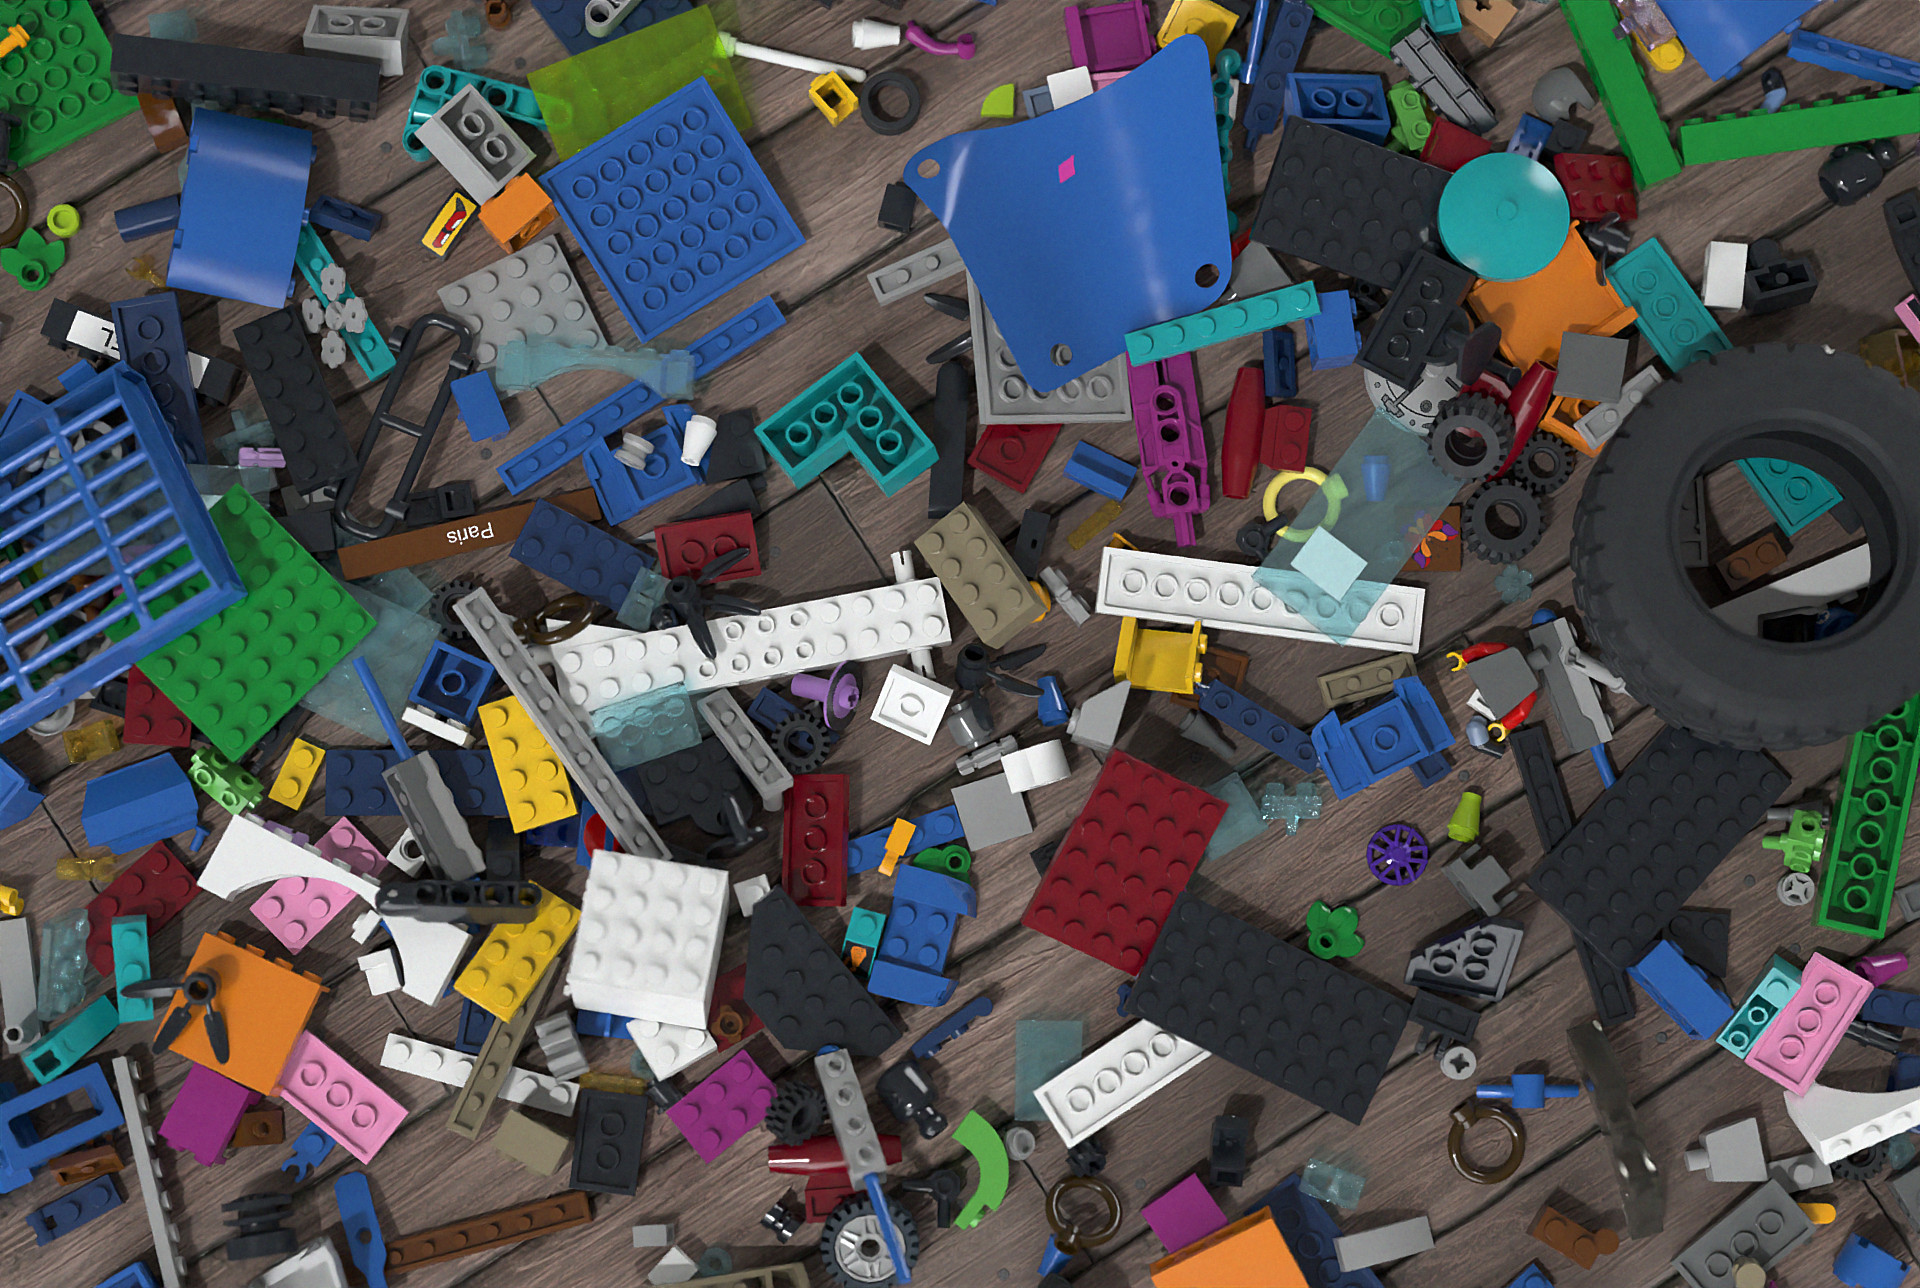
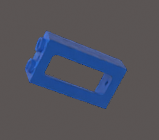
[0,1062,125,1178]

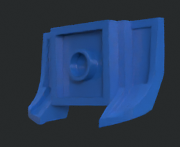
[582,404,713,528]
[1311,676,1456,801]
[867,863,977,1007]

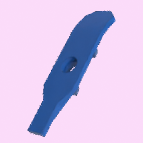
[334,1171,388,1288]

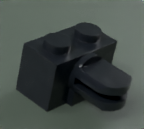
[1742,239,1818,318]

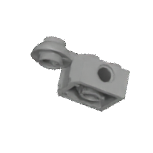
[28,610,115,736]

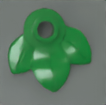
[0,228,66,292]
[912,844,971,886]
[1306,900,1365,961]

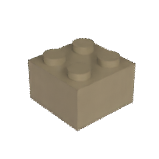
[491,1107,575,1179]

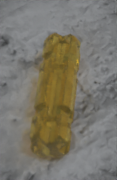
[1066,499,1122,551]
[579,1070,645,1095]

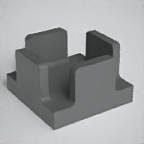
[1440,842,1519,920]

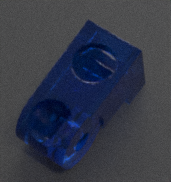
[526,818,581,849]

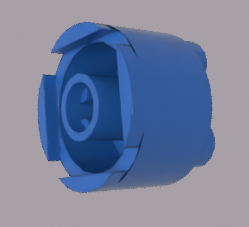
[1832,1231,1912,1288]

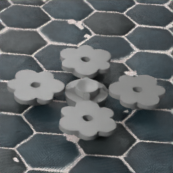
[299,263,368,369]

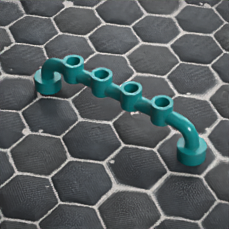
[1212,49,1243,236]

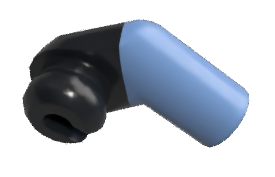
[1759,70,1786,114]
[650,603,679,630]

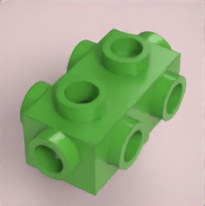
[1385,80,1433,160]
[186,745,265,816]
[1762,809,1826,873]

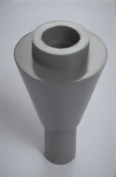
[1178,709,1235,759]
[1767,799,1829,828]

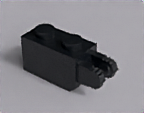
[235,698,317,778]

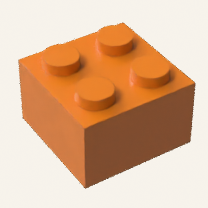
[477,172,559,255]
[1537,395,1606,458]

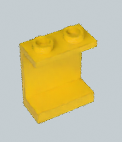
[1113,616,1208,694]

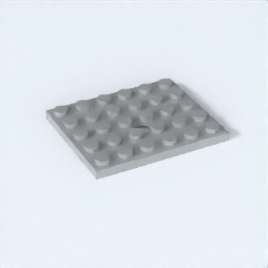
[965,265,1132,425]

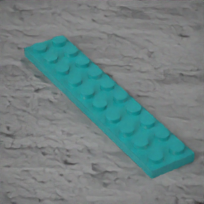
[1605,237,1843,537]

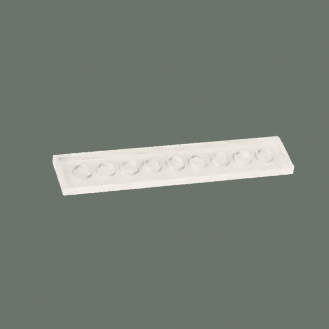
[1095,547,1425,654]

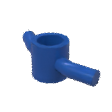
[1476,1074,1579,1108]

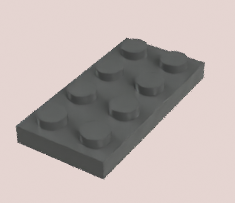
[1670,1176,1818,1288]

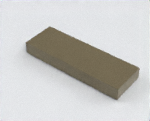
[1316,652,1418,710]

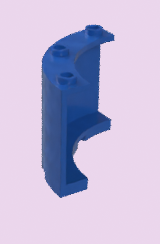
[1650,0,1839,82]
[166,107,317,309]

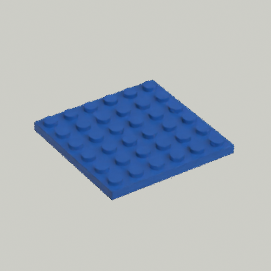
[538,75,807,345]

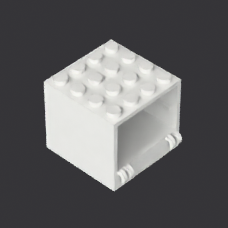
[563,850,730,1030]

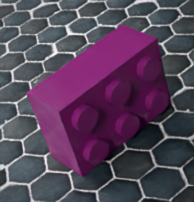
[666,1049,778,1164]

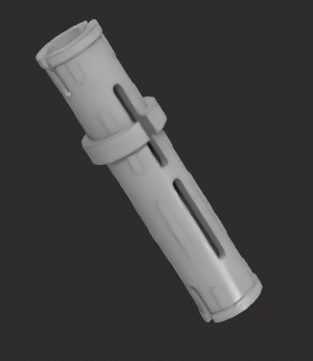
[1565,647,1633,698]

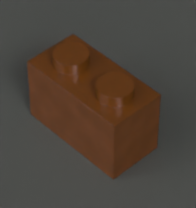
[1707,532,1788,596]

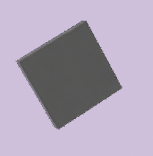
[1553,331,1629,404]

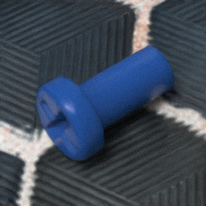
[189,825,211,852]

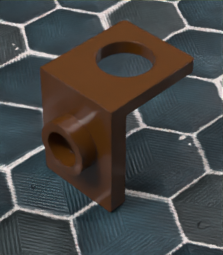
[226,1110,283,1148]

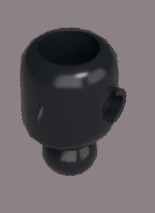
[1817,138,1899,207]
[875,1058,949,1140]

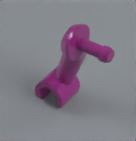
[905,20,976,60]

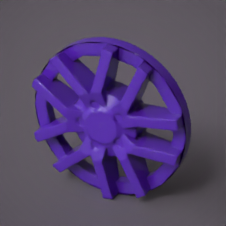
[1366,824,1428,886]

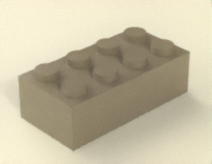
[914,502,1048,650]

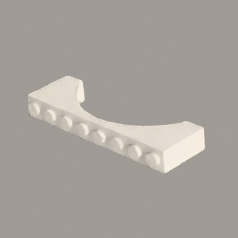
[197,812,473,1007]
[1783,1080,1920,1165]

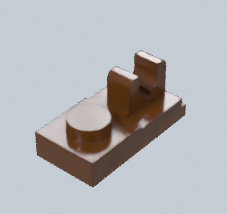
[49,1134,126,1187]

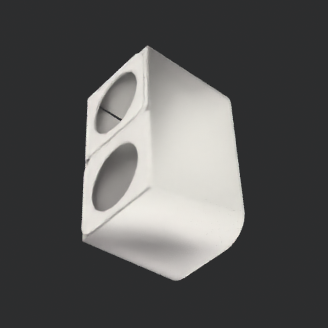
[1701,241,1747,313]

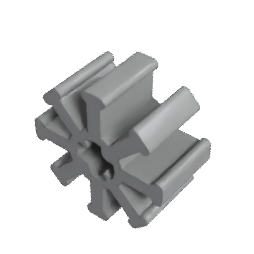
[534,1010,590,1084]

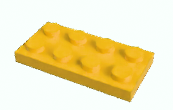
[478,695,580,833]
[453,879,582,1024]

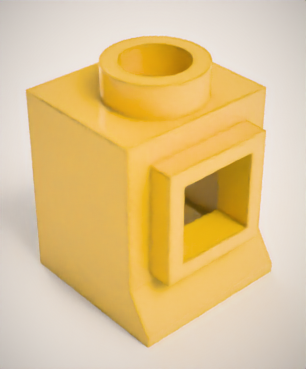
[809,70,859,127]

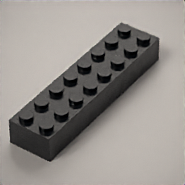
[110,33,380,123]

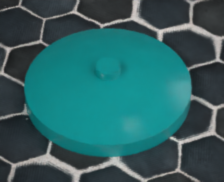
[1437,153,1570,283]

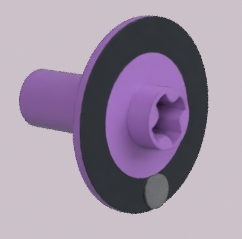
[791,660,863,731]

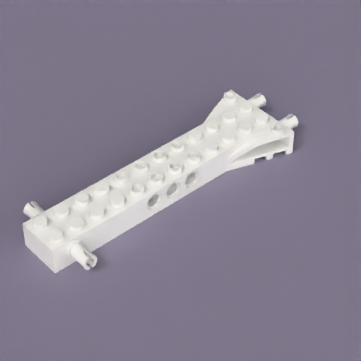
[526,550,952,740]

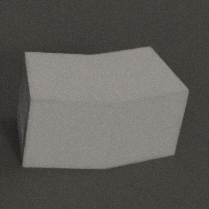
[633,1223,675,1247]

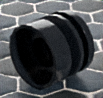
[221,1191,299,1262]

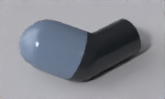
[13,452,51,488]
[1466,716,1506,760]

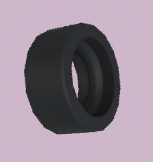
[860,71,921,136]

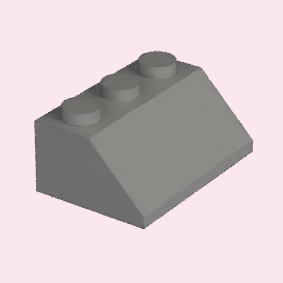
[303,5,410,76]
[414,83,536,206]
[1066,680,1131,753]

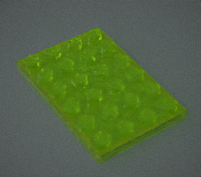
[525,4,754,163]

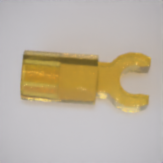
[56,857,117,882]

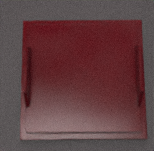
[1418,116,1492,174]

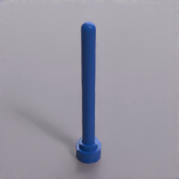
[1236,0,1270,84]

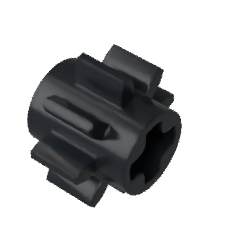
[1065,1135,1108,1178]

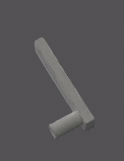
[697,687,793,811]
[0,918,44,1054]

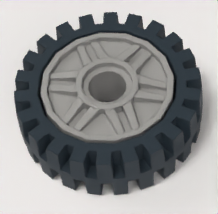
[821,1192,920,1288]

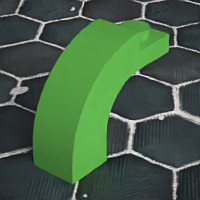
[951,1109,1009,1231]

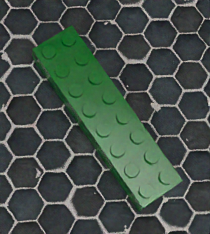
[1810,691,1920,940]

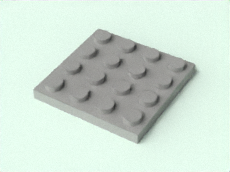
[437,235,610,404]

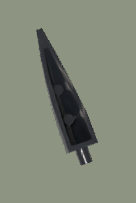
[632,474,768,544]

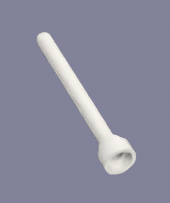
[713,31,866,82]

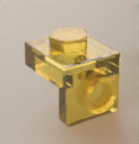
[62,719,121,764]

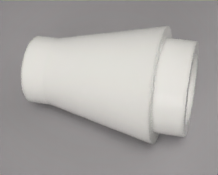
[852,18,900,51]
[681,415,717,466]

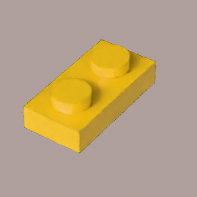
[268,738,326,811]

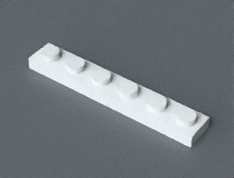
[380,1033,581,1117]

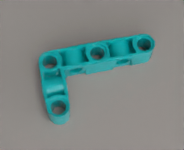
[402,65,575,162]

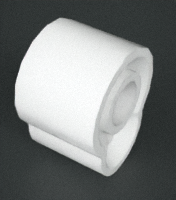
[1000,739,1071,794]

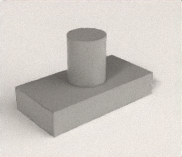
[1763,1151,1834,1193]

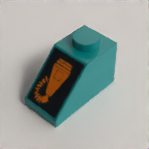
[840,906,886,980]

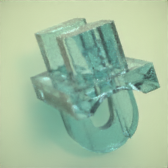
[431,10,488,73]
[213,409,276,467]
[616,566,671,633]
[1260,783,1322,836]
[1298,1158,1366,1211]

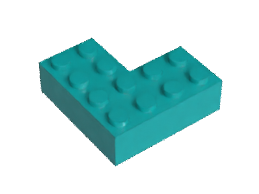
[753,351,940,498]

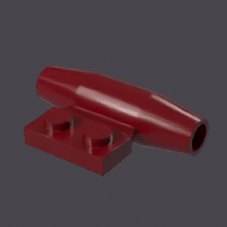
[1455,359,1559,482]
[1221,367,1312,500]
[768,1133,902,1224]

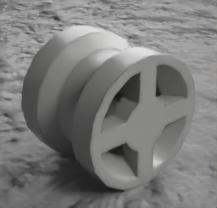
[614,432,655,471]
[1776,872,1815,906]
[1440,1046,1476,1079]

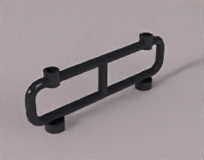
[323,313,475,541]

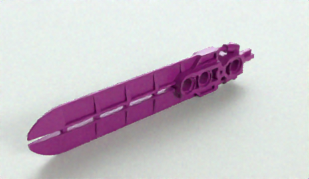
[1125,351,1210,548]

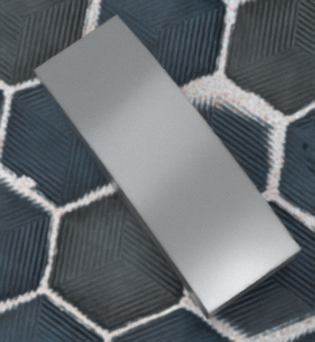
[1333,1215,1435,1272]

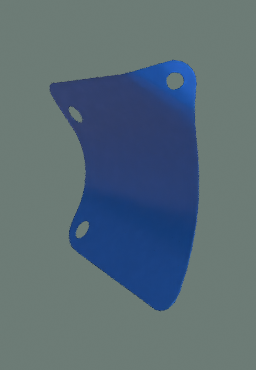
[903,34,1232,392]

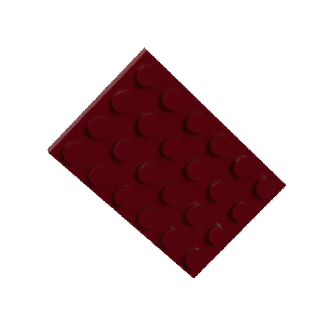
[1019,746,1230,977]

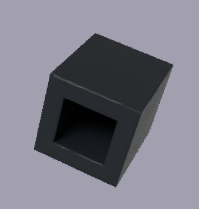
[1539,118,1588,164]
[877,181,919,235]

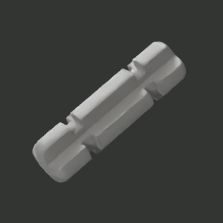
[956,735,1018,776]

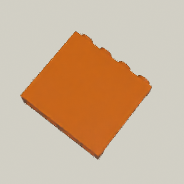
[1465,219,1639,376]
[153,930,330,1098]
[1149,1206,1310,1288]

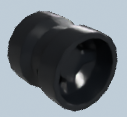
[759,1198,805,1245]

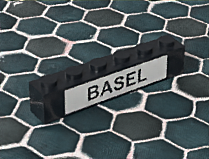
[40,298,242,408]

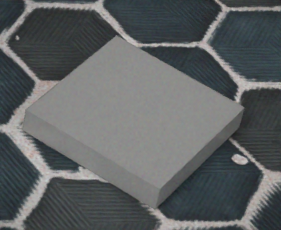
[951,772,1033,852]

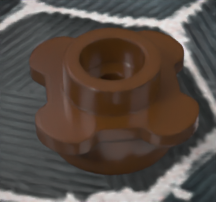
[711,1005,750,1044]

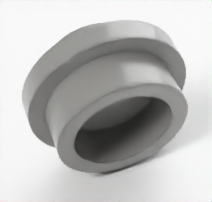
[1003,1127,1035,1161]

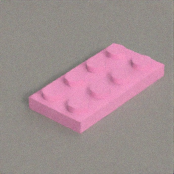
[249,816,391,956]
[1744,952,1874,1097]
[279,1030,410,1165]

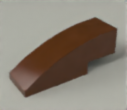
[137,92,189,154]

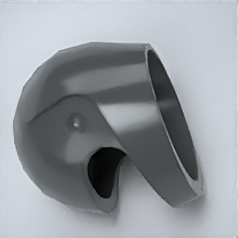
[1532,67,1596,123]

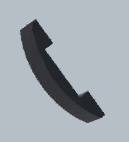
[1882,191,1920,300]

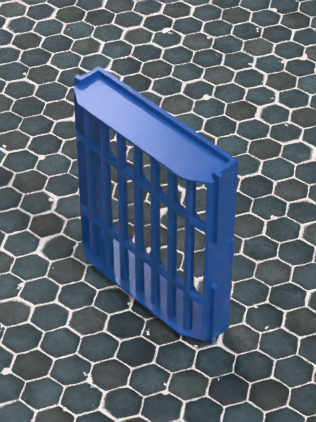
[0,360,248,744]

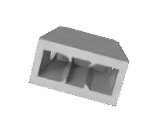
[1684,1117,1768,1182]

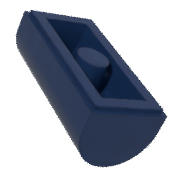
[114,193,181,243]

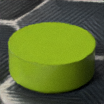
[47,204,82,238]

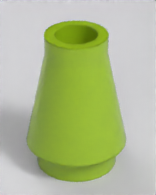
[1447,792,1482,843]

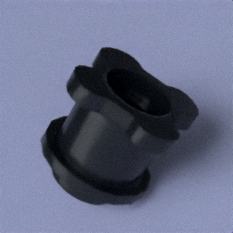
[645,1075,686,1115]

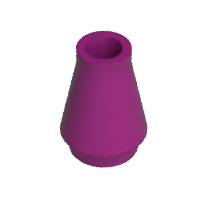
[1855,952,1908,988]

